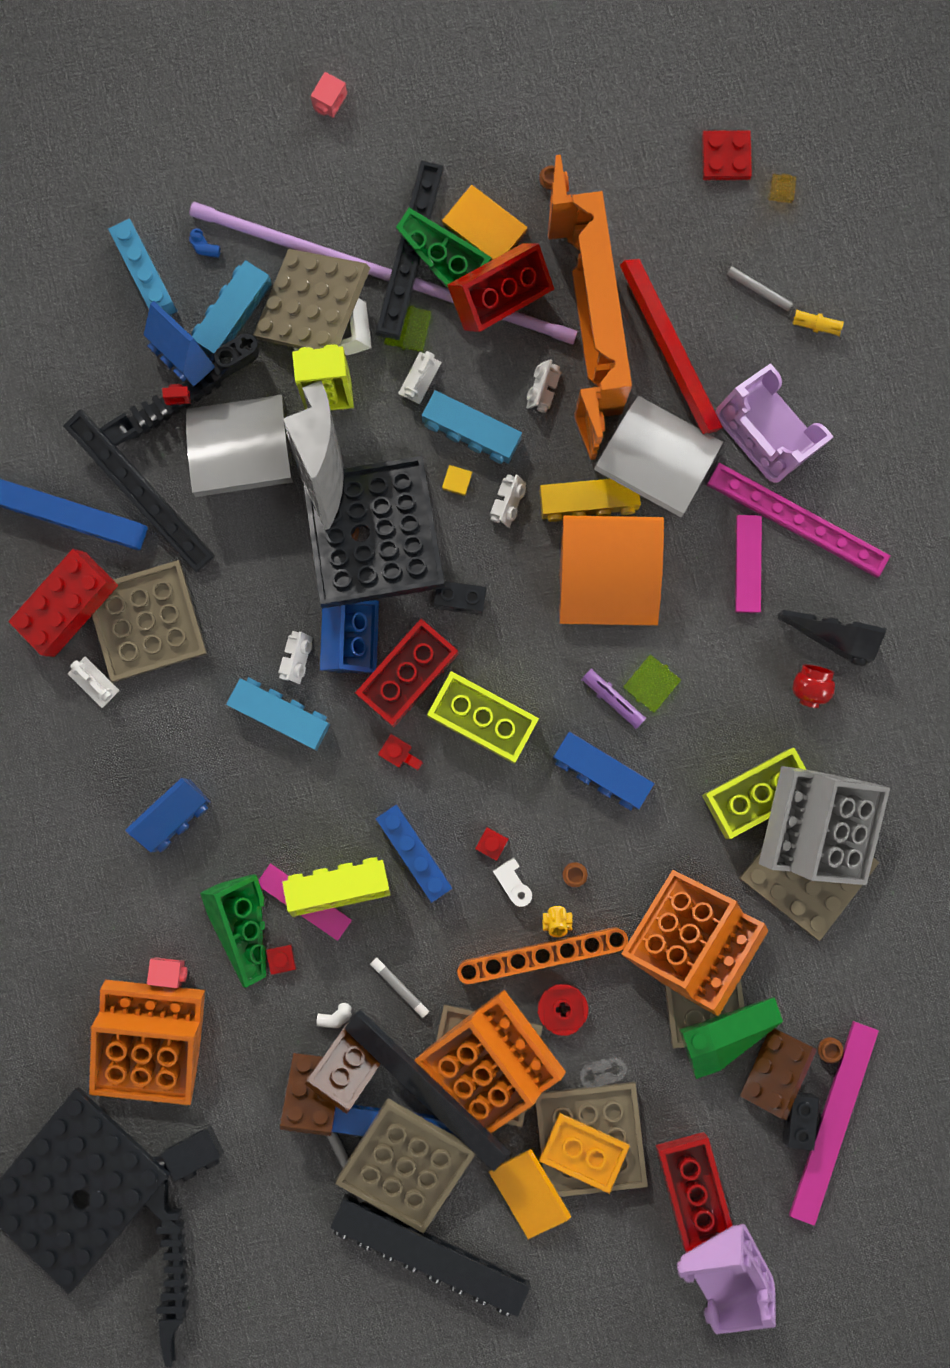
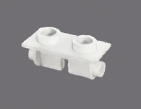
[398,351,442,404]
[526,359,561,413]
[490,475,526,528]
[278,631,313,684]
[68,656,120,708]

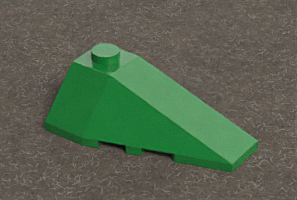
[396,208,492,288]
[200,874,266,988]
[679,997,783,1079]

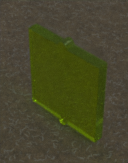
[384,305,432,353]
[623,654,681,713]

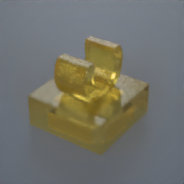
[769,174,797,203]

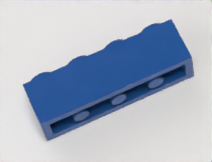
[553,732,655,811]
[375,804,453,903]

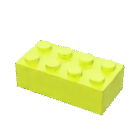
[292,344,354,410]
[427,671,539,764]
[702,748,806,839]
[282,857,391,917]

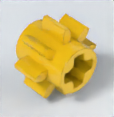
[542,906,573,938]

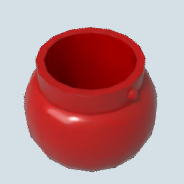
[793,664,835,708]

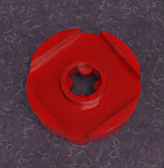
[538,984,588,1036]

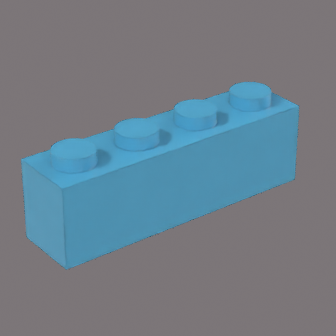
[108,218,178,315]
[191,260,272,357]
[422,390,522,464]
[226,677,330,751]

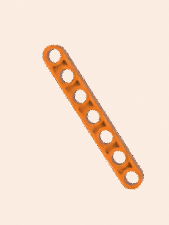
[458,927,628,984]

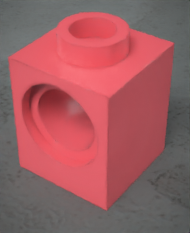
[311,72,347,118]
[147,957,188,988]

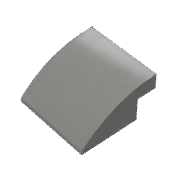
[283,381,344,530]
[186,395,293,497]
[594,396,723,518]
[759,766,890,885]

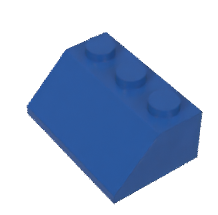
[144,301,215,387]
[320,600,379,674]
[125,778,211,853]

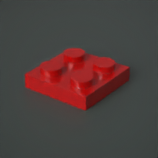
[702,130,752,180]

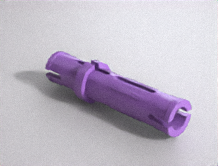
[581,668,646,729]

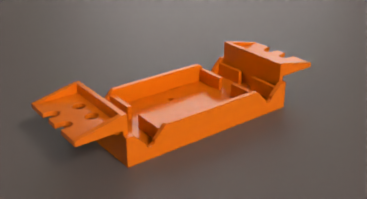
[548,155,632,460]

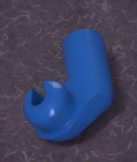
[189,229,221,258]

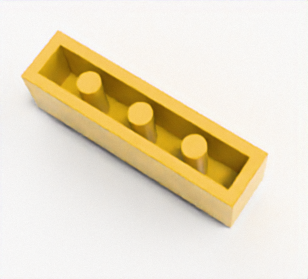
[539,479,641,522]

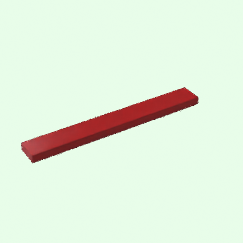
[620,259,723,434]

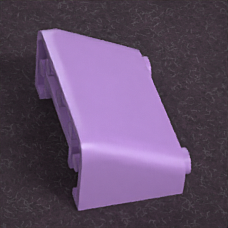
[716,363,833,483]
[678,1224,776,1334]

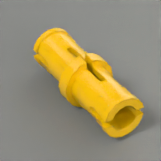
[792,310,844,337]

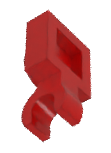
[378,734,423,771]

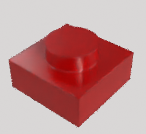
[162,384,191,405]
[475,827,508,861]
[266,944,296,975]

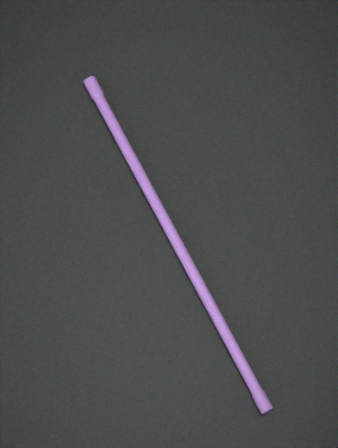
[190,202,578,345]

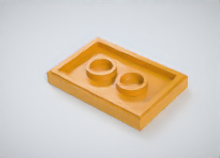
[442,185,528,261]
[539,1112,630,1194]
[489,1149,571,1239]

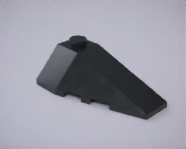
[778,610,887,666]

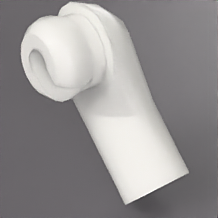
[316,1003,352,1028]

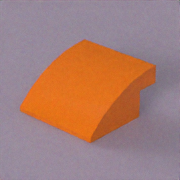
[559,516,664,625]
[621,870,769,1016]
[89,980,205,1105]
[414,990,566,1133]

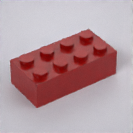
[447,243,554,332]
[8,549,119,657]
[355,619,459,728]
[655,1132,732,1253]

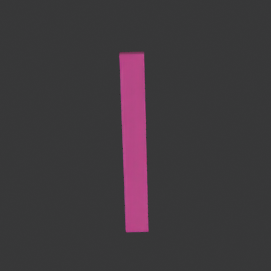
[707,463,891,578]
[789,1021,879,1226]

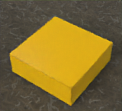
[442,465,472,496]

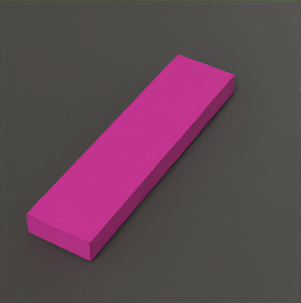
[735,515,762,613]
[258,863,352,941]

